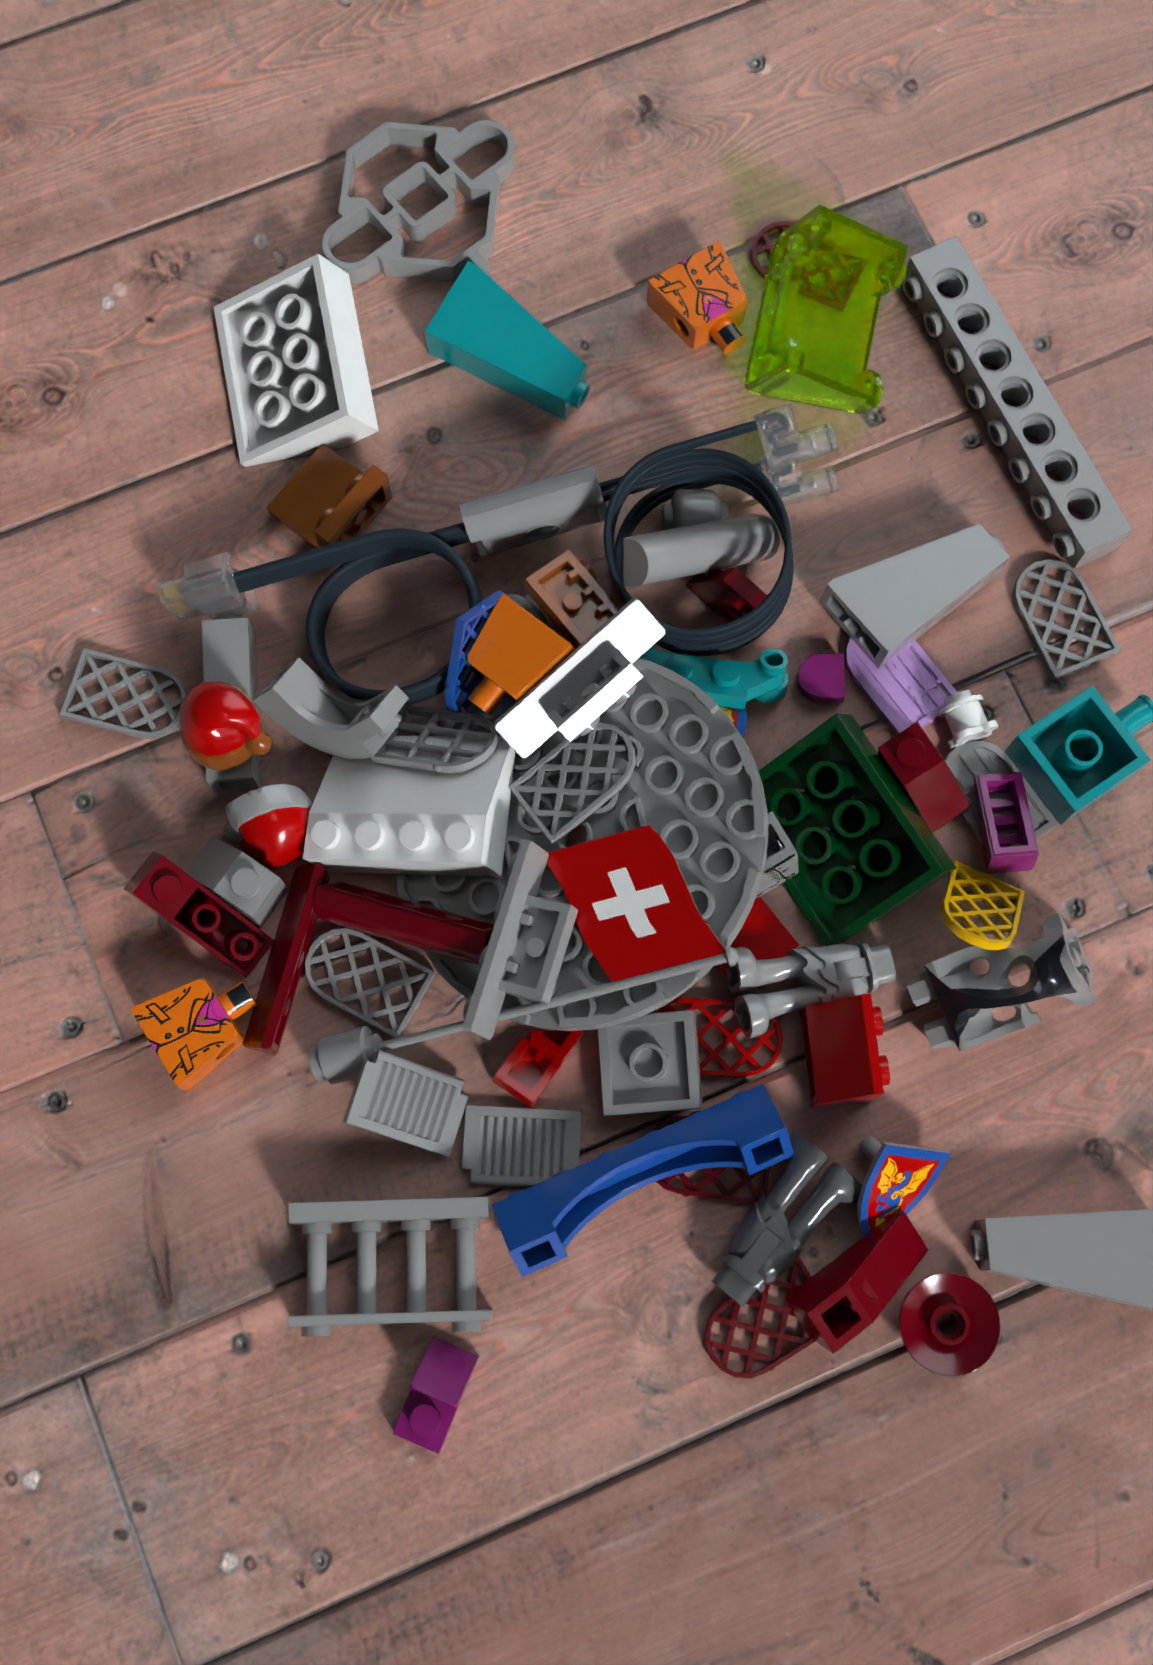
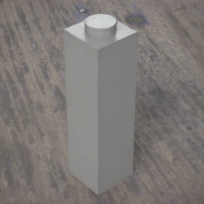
[202,613,261,793]

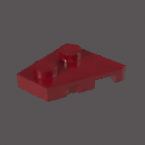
[686,567,767,625]

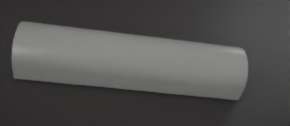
[623,514,780,587]

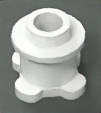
[938,690,998,749]

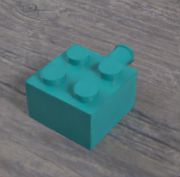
[1005,685,1153,825]

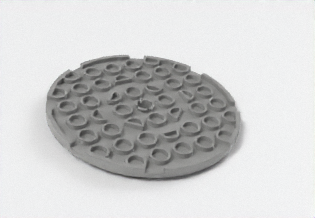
[396,658,768,1031]

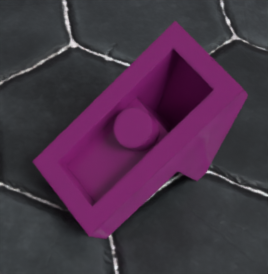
[392,1337,479,1454]

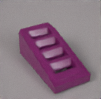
[973,772,1039,874]

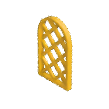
[940,860,1025,950]

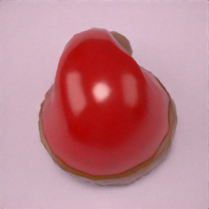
[180,681,272,771]

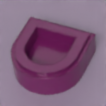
[797,654,845,702]

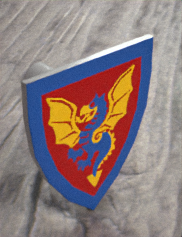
[858,1136,951,1237]

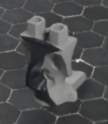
[906,912,1096,1051]

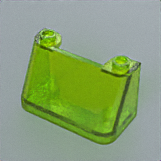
[744,204,908,415]

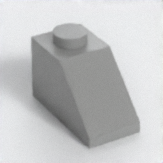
[186,836,289,927]

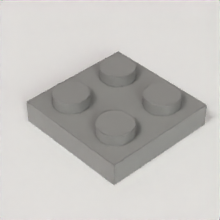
[598,1010,703,1116]

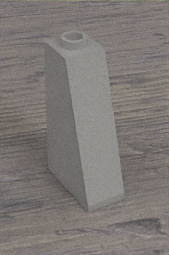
[819,524,1010,669]
[969,1209,1153,1311]

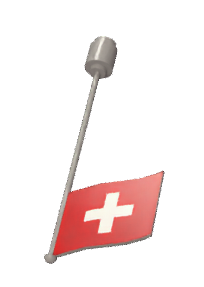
[309,825,739,1084]

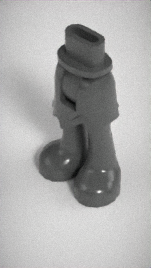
[712,1132,862,1307]

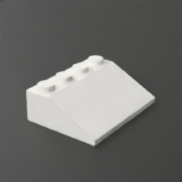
[213,254,379,467]
[303,736,515,877]

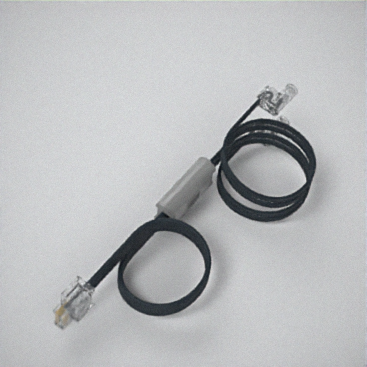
[157,404,839,705]

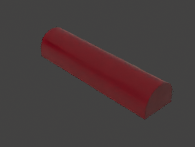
[314,882,495,965]

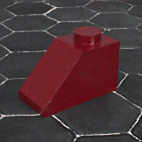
[878,721,971,833]

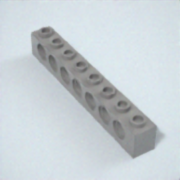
[902,236,1133,569]

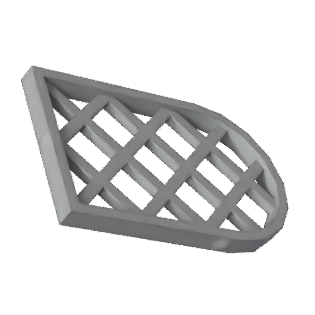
[1013,559,1121,680]
[60,648,187,739]
[509,722,636,845]
[305,928,436,1038]

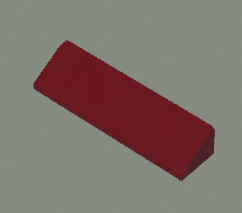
[243,863,330,1055]

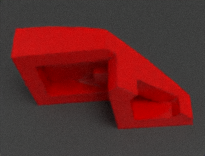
[492,1029,585,1109]

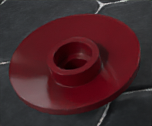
[899,1273,1000,1376]

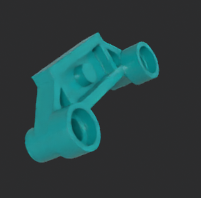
[639,647,789,709]

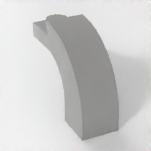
[253,657,409,759]

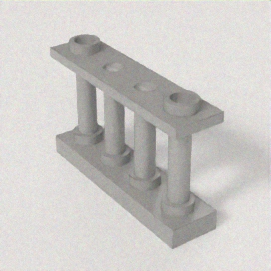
[288,1197,493,1336]

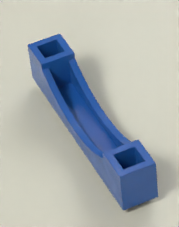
[492,1084,794,1277]

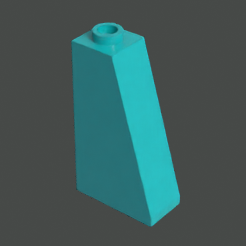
[425,261,590,421]

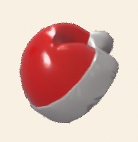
[223,784,312,867]

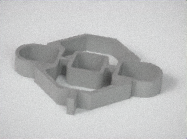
[322,120,515,284]

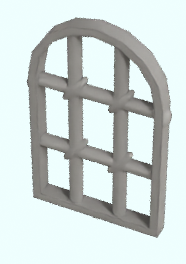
[371,705,498,773]

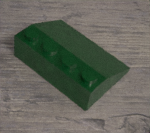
[759,713,957,946]

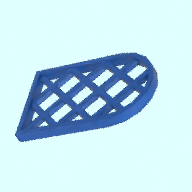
[445,590,506,712]

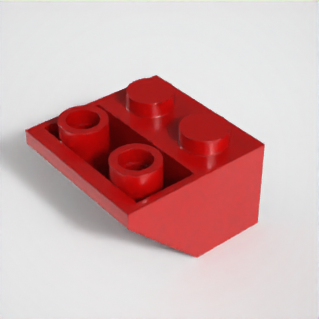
[800,994,890,1108]

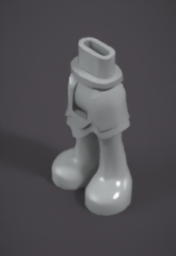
[726,943,896,1038]

